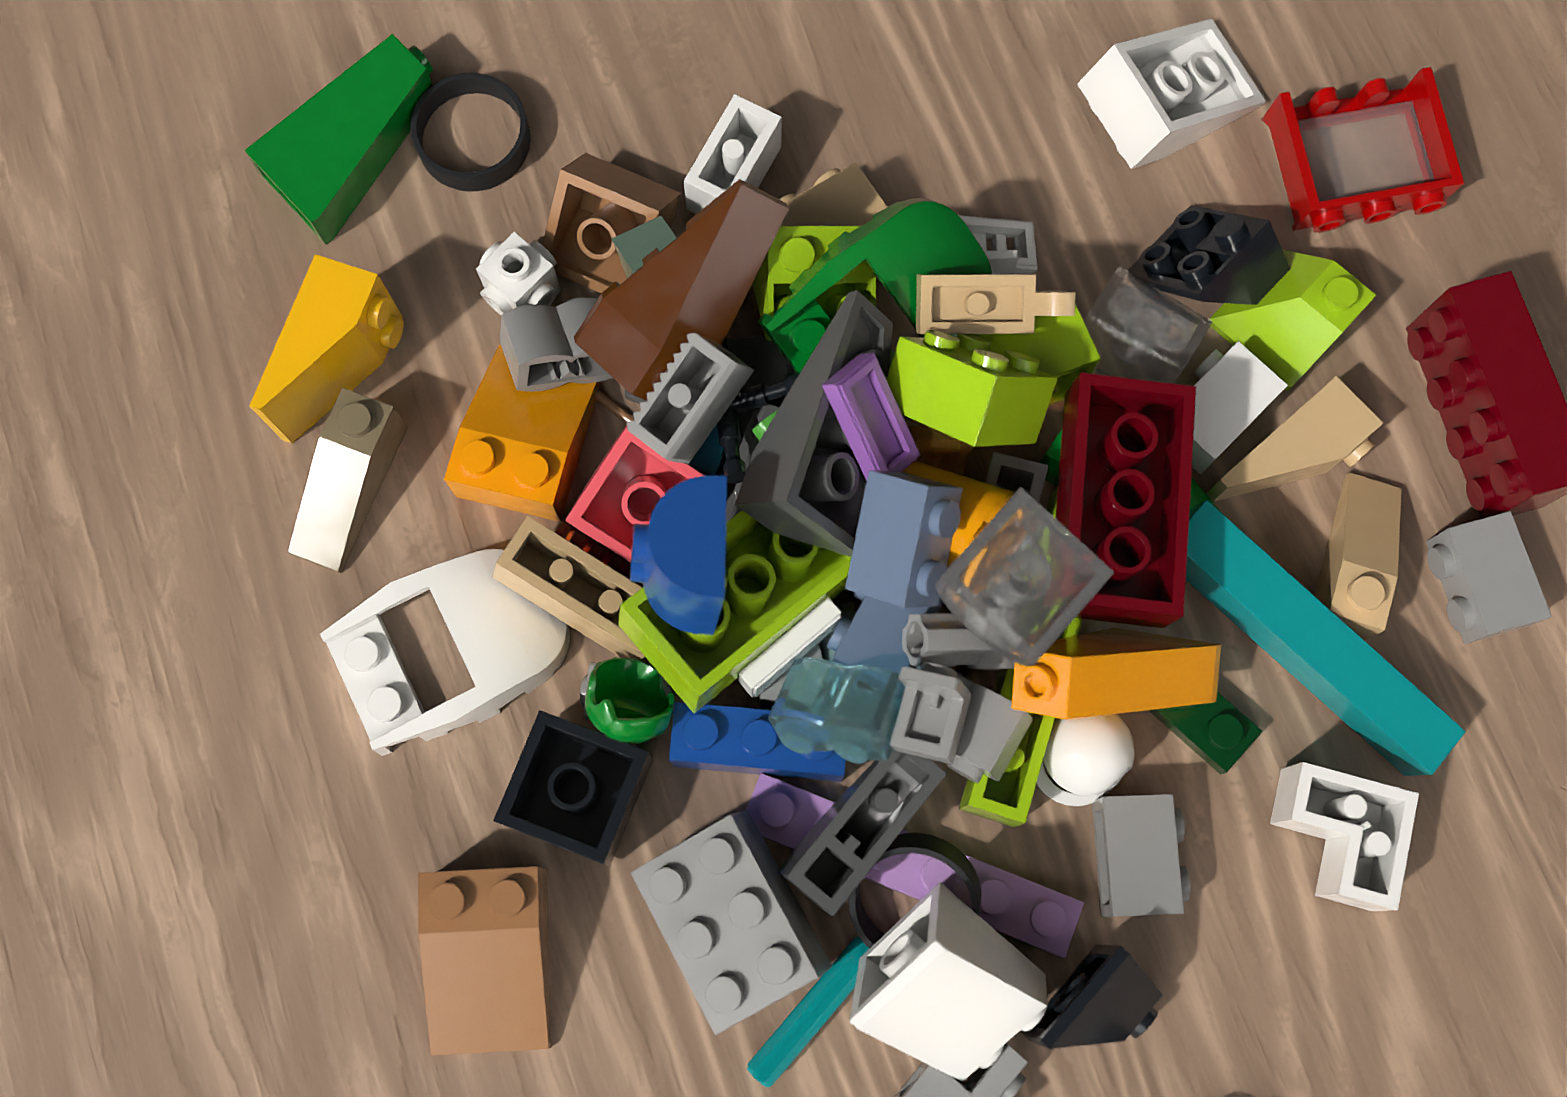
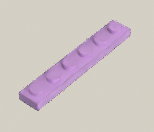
[746,773,1084,958]

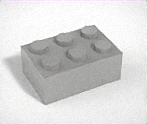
[630,810,833,1035]

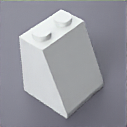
[849,882,1047,1082]

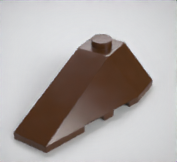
[574,179,789,401]

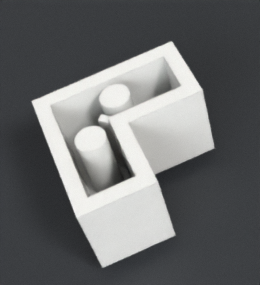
[1270,762,1419,911]

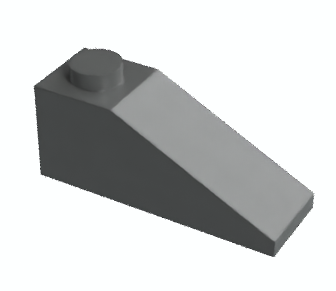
[777,745,947,916]

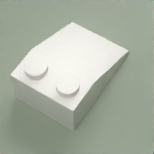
[1078,19,1266,169]

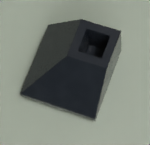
[1123,205,1290,305]

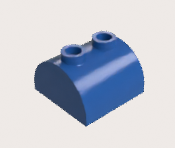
[630,476,727,635]

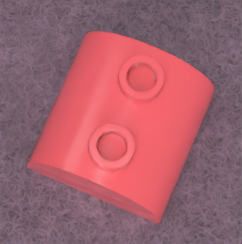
[565,425,707,563]

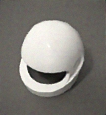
[1037,714,1135,806]

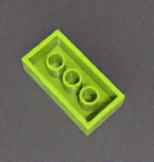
[619,510,851,713]

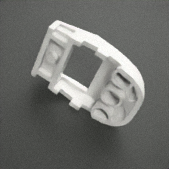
[320,549,570,756]

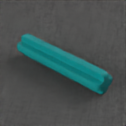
[747,936,869,1088]

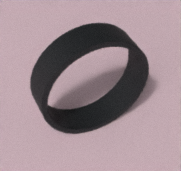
[411,73,530,192]
[849,833,981,949]

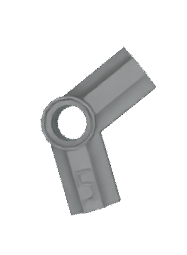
[902,608,1019,669]

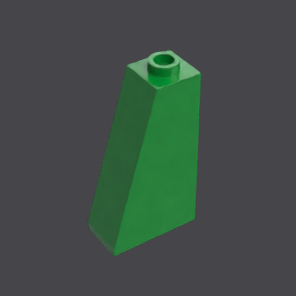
[244,33,433,245]

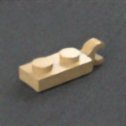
[916,274,1075,334]

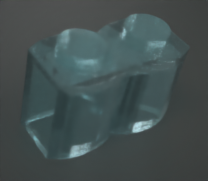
[768,658,906,763]

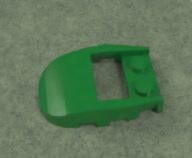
[757,198,993,373]

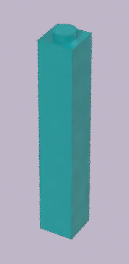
[1186,500,1466,776]

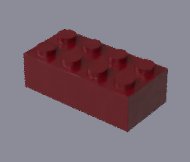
[1406,271,1567,519]
[1048,372,1196,628]

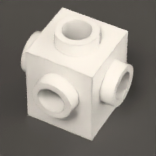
[476,232,561,315]

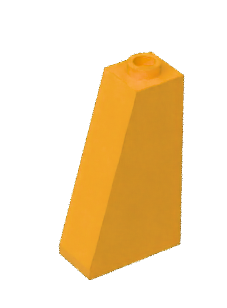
[1011,628,1221,720]

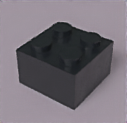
[493,710,653,867]

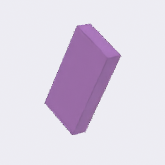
[822,353,920,481]

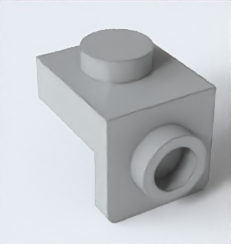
[890,662,972,764]

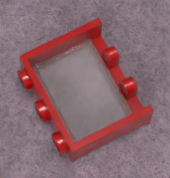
[1261,67,1464,233]

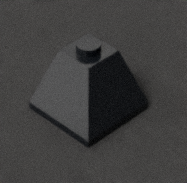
[1021,944,1163,1049]

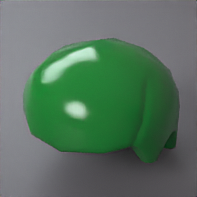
[585,657,675,743]

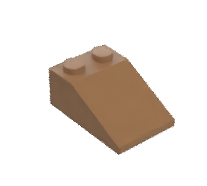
[418,866,550,1056]

